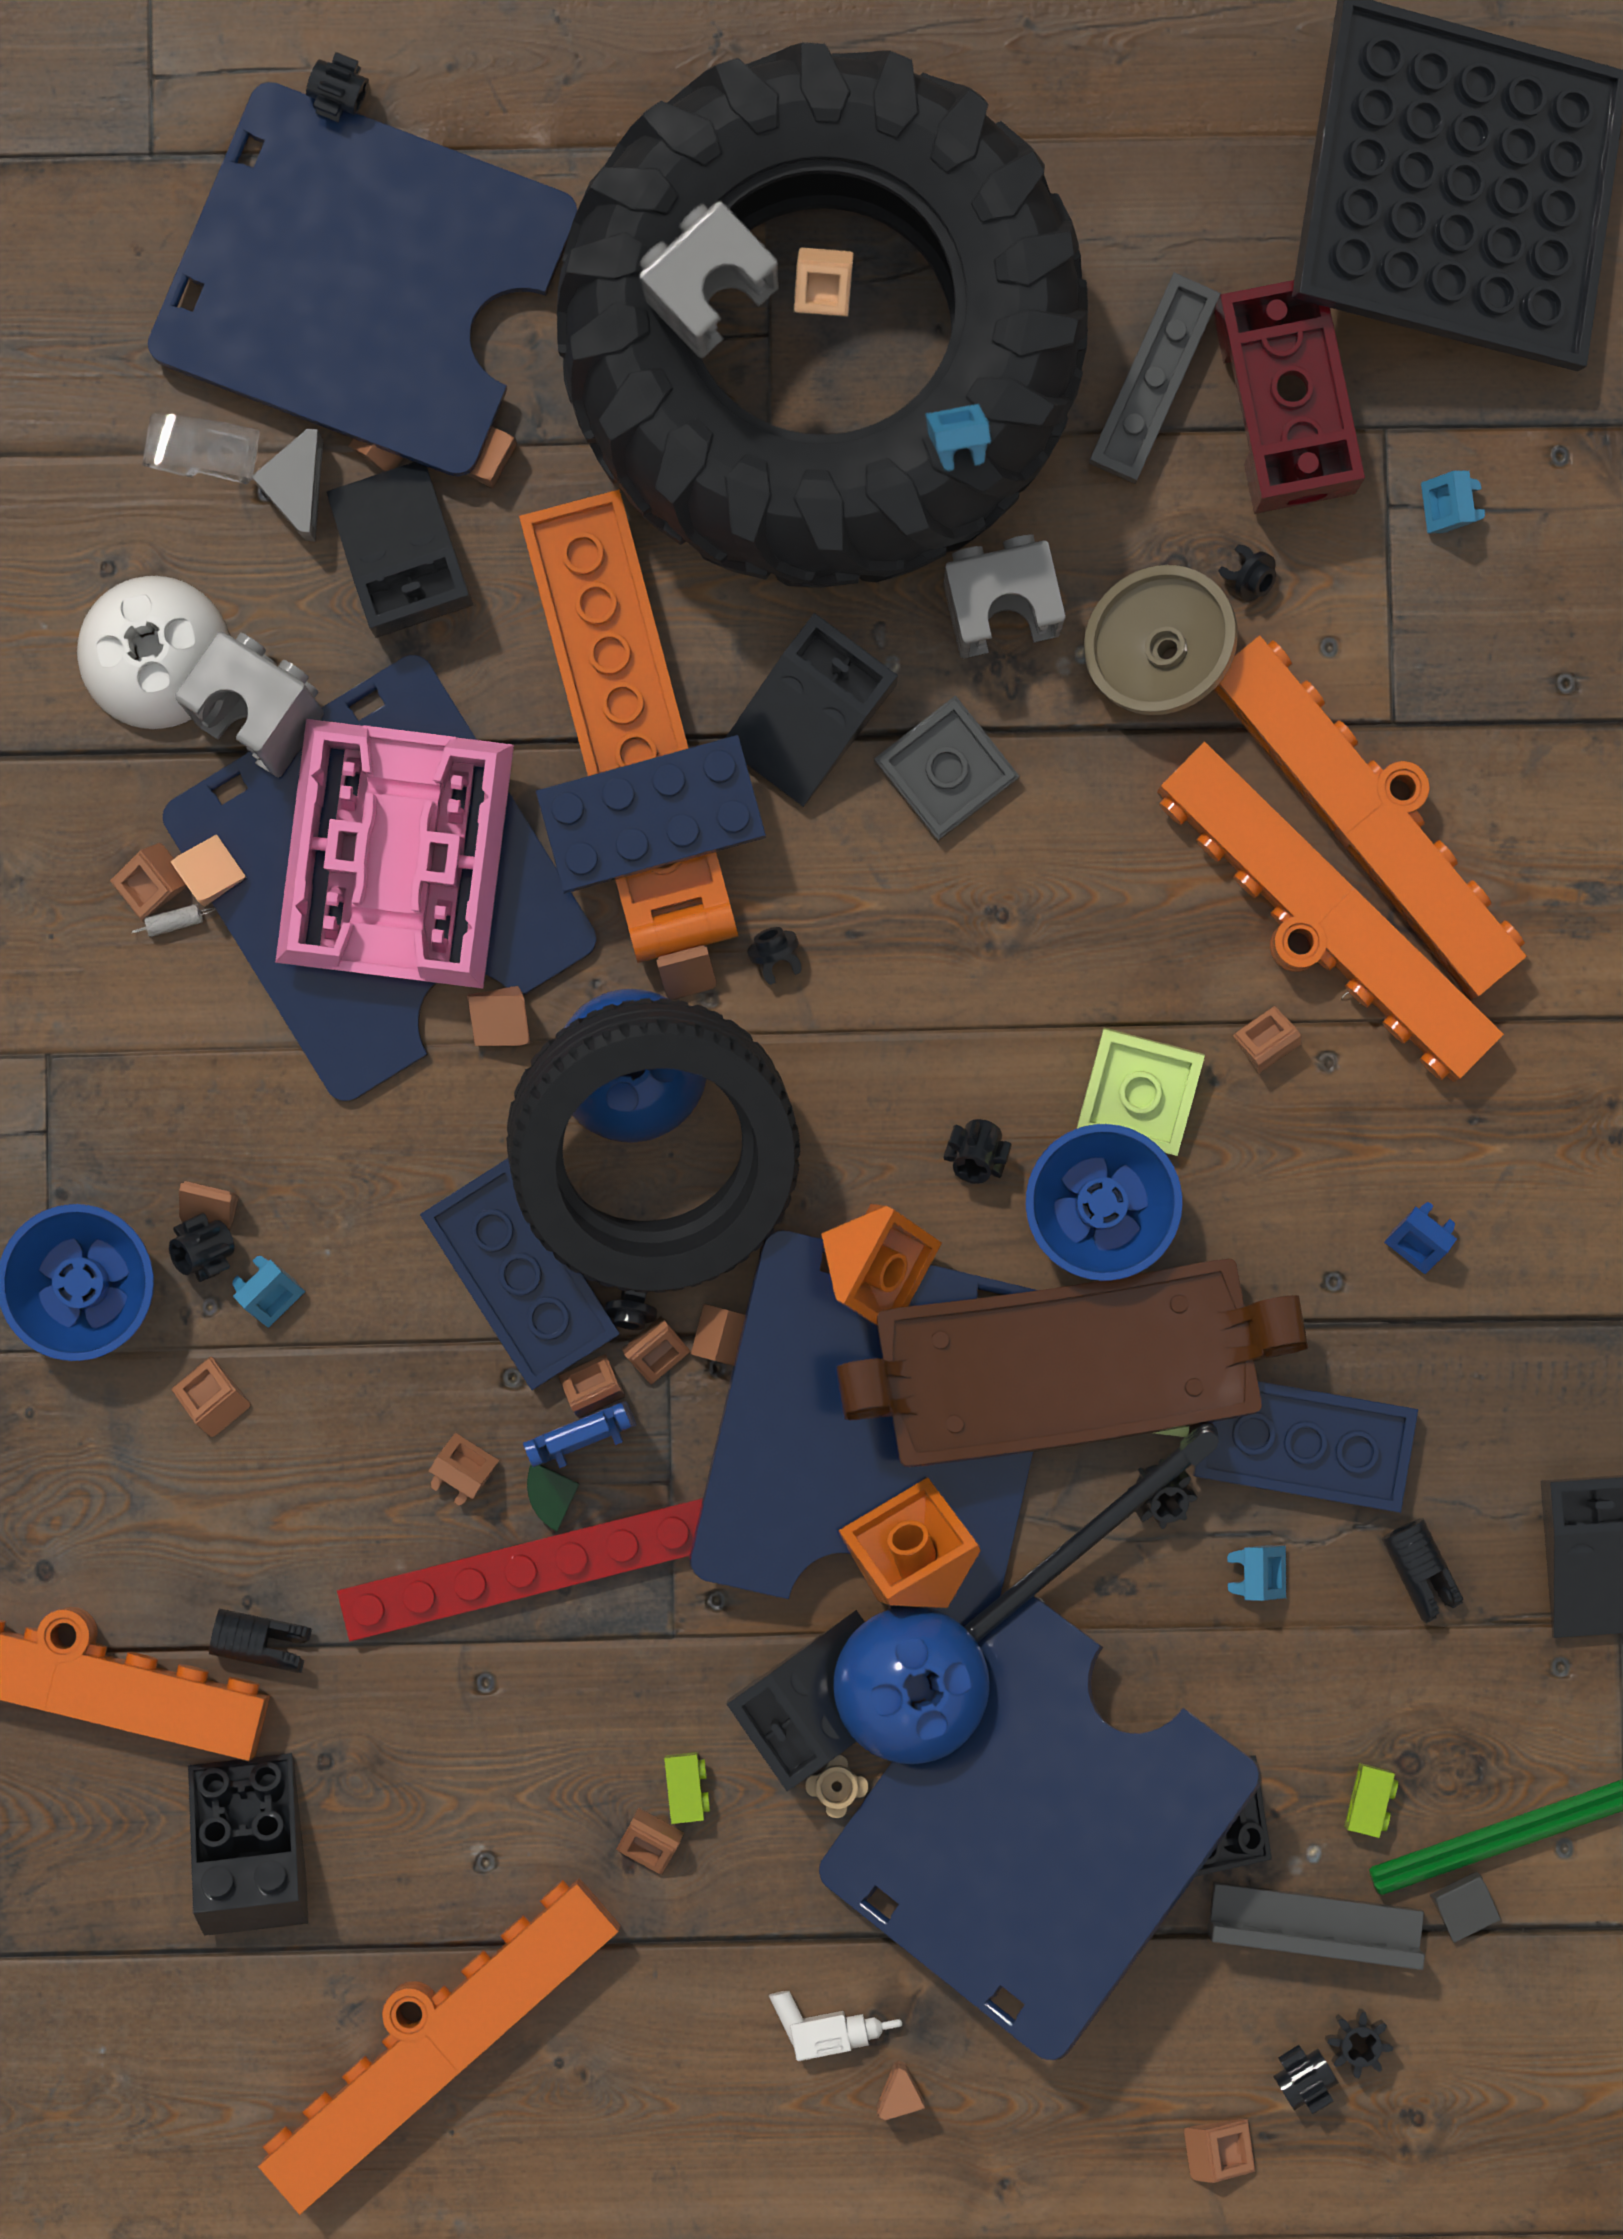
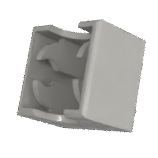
[640,202,778,358]
[943,535,1065,658]
[175,632,324,777]

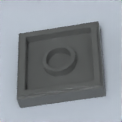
[874,695,1020,842]

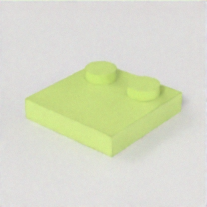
[1077,1027,1205,1156]

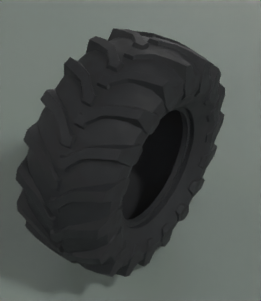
[557,43,1088,588]

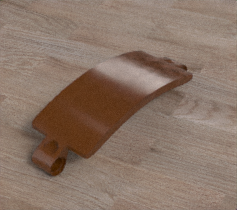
[836,1259,1308,1467]

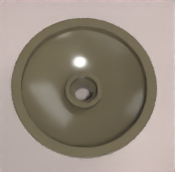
[1084,565,1238,715]

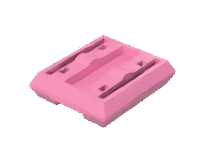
[275,719,514,989]

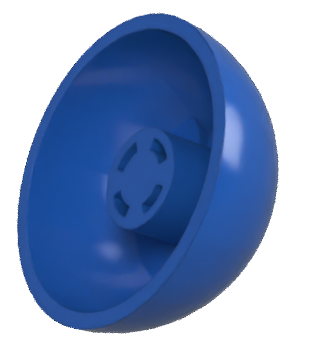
[564,989,706,1143]
[1026,1124,1182,1281]
[0,1204,154,1361]
[833,1606,989,1764]

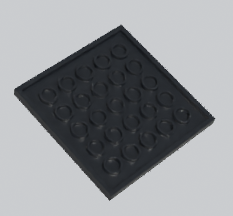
[1292,0,1623,372]

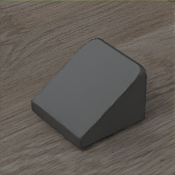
[1430,1871,1501,1943]

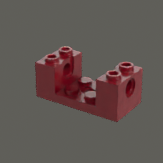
[1213,280,1365,514]

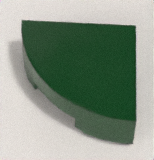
[527,1465,580,1531]

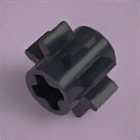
[306,52,369,122]
[943,1119,1012,1184]
[169,1213,234,1282]
[1128,1459,1197,1529]
[1325,2008,1393,2078]
[1273,2045,1339,2114]

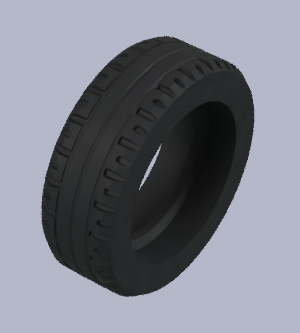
[506,998,800,1293]

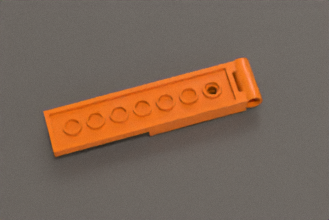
[519,489,739,963]

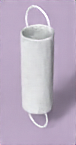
[132,904,215,937]

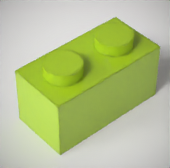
[664,1752,710,1824]
[1344,1763,1398,1838]

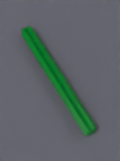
[1369,1779,1623,1895]

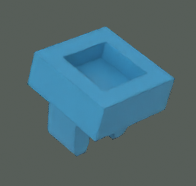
[926,404,991,470]
[1421,471,1485,533]
[232,1256,306,1328]
[1227,1545,1286,1601]

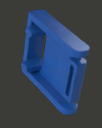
[523,1401,637,1468]

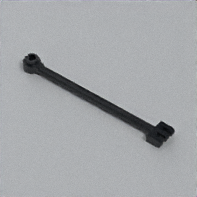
[927,1422,1218,1689]

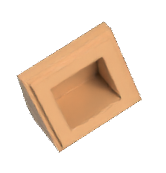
[794,248,853,316]
[170,834,247,907]

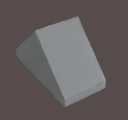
[251,429,323,542]

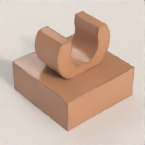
[429,1433,499,1505]

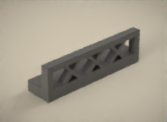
[1207,1882,1425,1970]

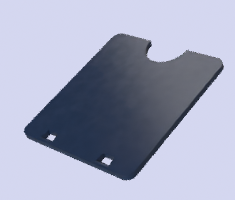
[148,82,577,477]
[163,655,597,1102]
[689,1230,1036,1627]
[819,1596,1262,2060]

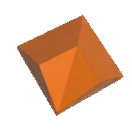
[821,1204,942,1326]
[838,1477,981,1608]

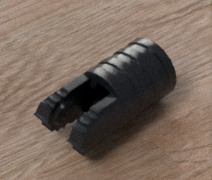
[1382,1518,1463,1624]
[209,1608,312,1673]

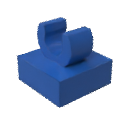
[1384,1202,1457,1274]

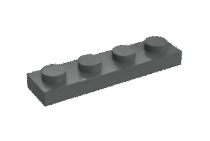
[1089,273,1221,484]

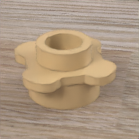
[805,1755,868,1818]

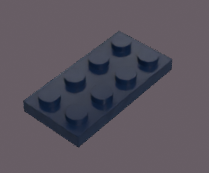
[536,735,766,894]
[420,1158,620,1391]
[1193,1381,1418,1513]

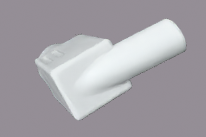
[768,1991,902,2061]

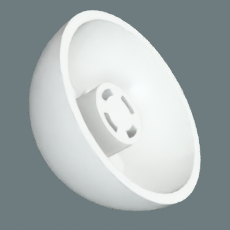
[77,576,229,729]

